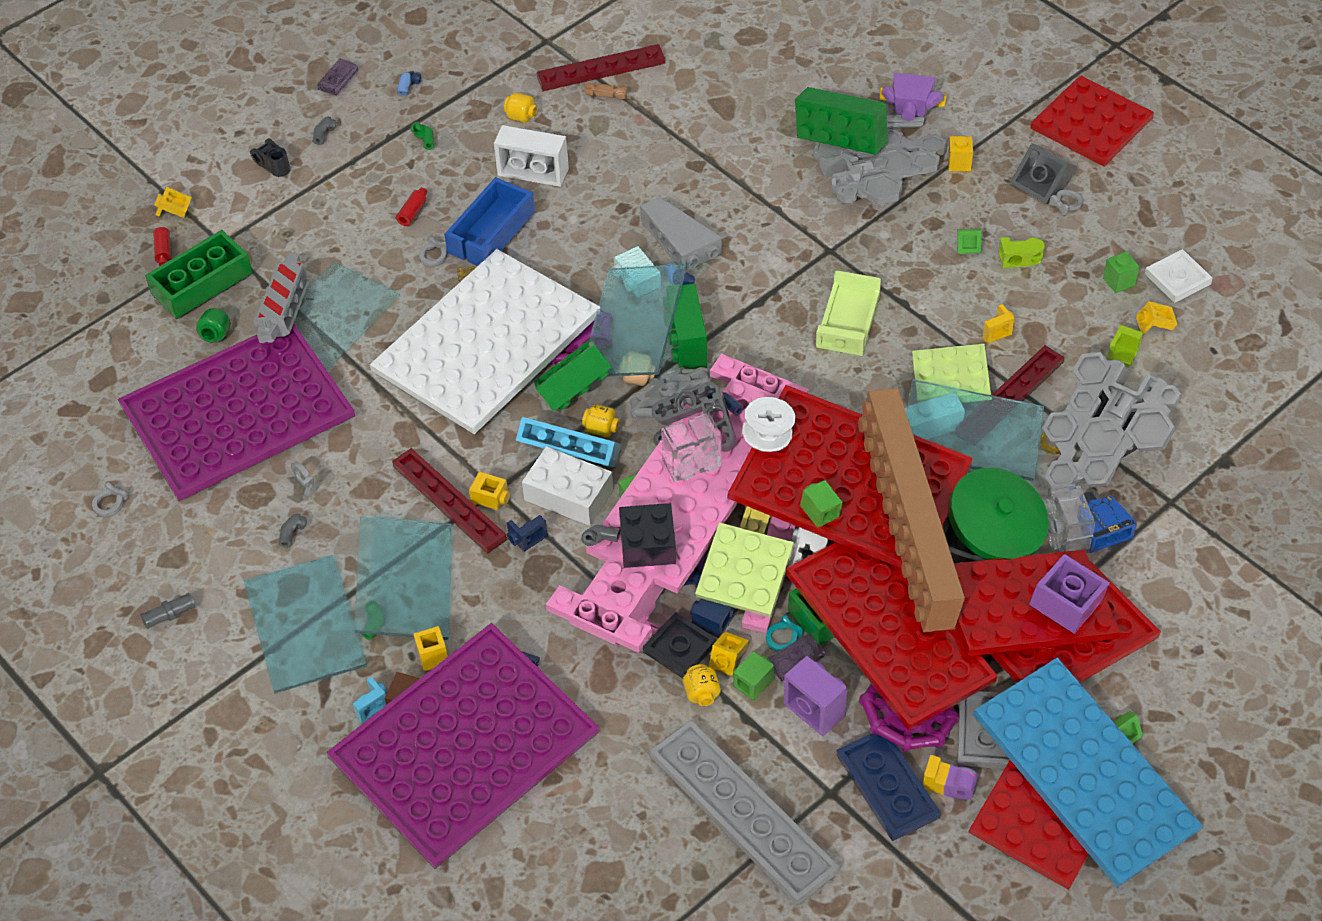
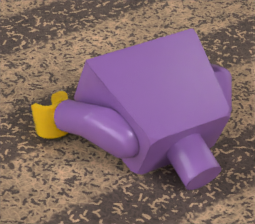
[880,73,947,121]

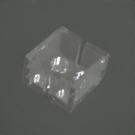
[661,413,721,482]
[1044,482,1095,554]

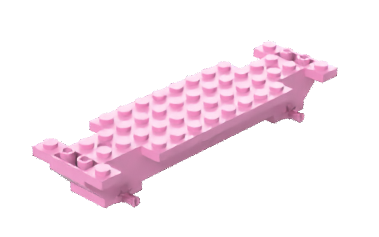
[546,354,809,653]

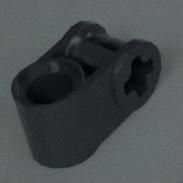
[250,138,291,177]

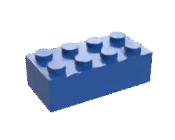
[444,177,535,266]

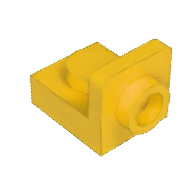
[154,187,192,218]
[1136,301,1178,334]
[983,304,1015,344]
[709,631,749,676]

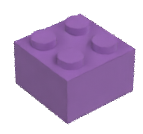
[1029,554,1110,634]
[784,656,847,736]

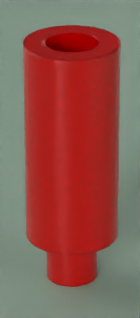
[396,187,428,226]
[153,227,172,266]

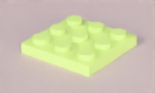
[912,344,991,404]
[695,523,794,618]

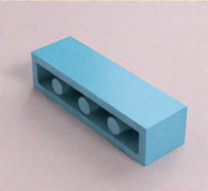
[516,417,622,468]

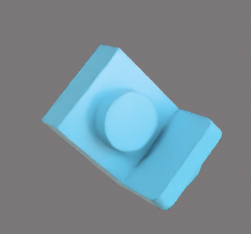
[353,677,387,724]

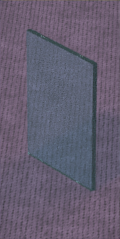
[294,262,400,372]
[590,264,687,376]
[906,379,1044,481]
[354,516,451,640]
[244,555,367,694]

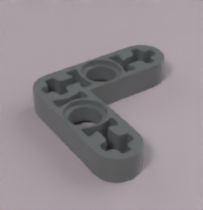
[651,382,736,452]

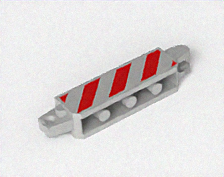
[254,253,309,343]

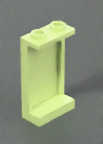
[816,271,881,356]

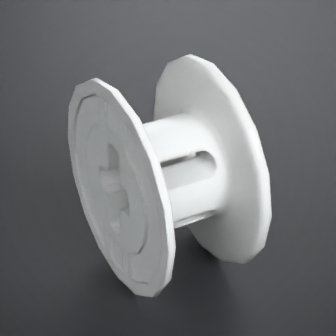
[742,397,795,452]

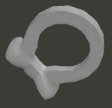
[1049,189,1083,216]
[419,236,447,267]
[291,461,316,496]
[92,482,128,517]

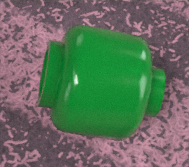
[196,308,231,343]

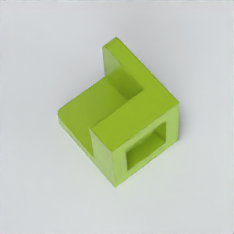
[1107,325,1143,367]

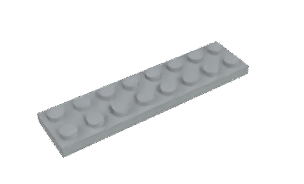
[650,720,839,906]

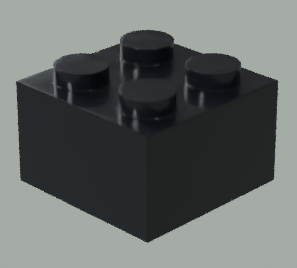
[619,503,676,568]

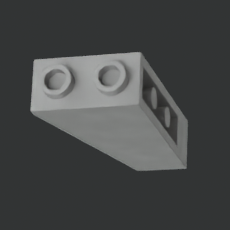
[640,197,722,272]

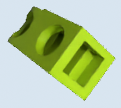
[998,237,1045,268]

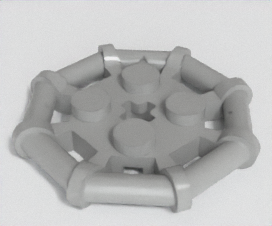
[629,367,711,420]

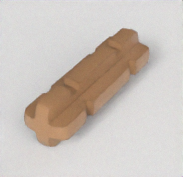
[584,82,627,99]

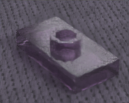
[317,58,359,96]
[768,633,825,682]

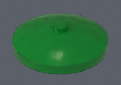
[948,468,1049,560]

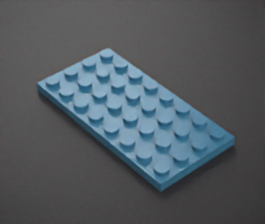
[973,658,1203,888]

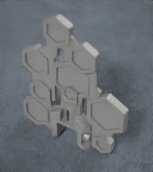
[813,128,947,205]
[1042,352,1182,491]

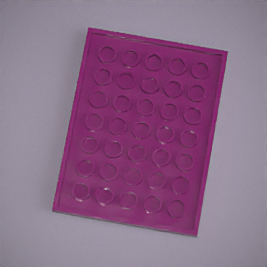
[118,323,355,501]
[326,622,600,869]

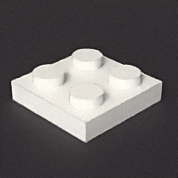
[1145,249,1213,303]

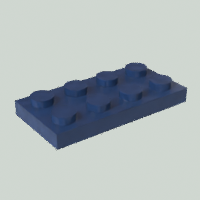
[836,733,941,841]

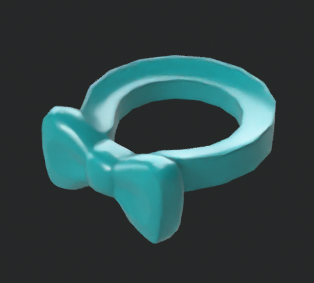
[766,615,804,652]

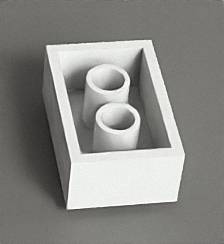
[494,125,569,187]
[522,447,613,526]

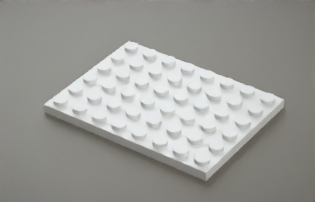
[370,249,601,434]

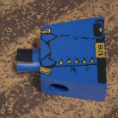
[1076,492,1137,553]

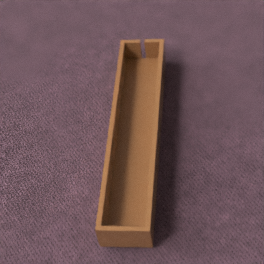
[858,388,965,632]

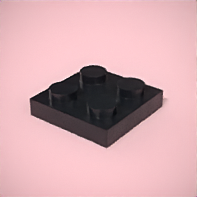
[643,612,717,679]

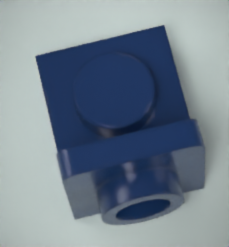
[507,515,548,552]

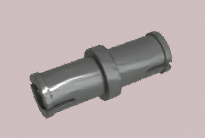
[140,592,195,629]

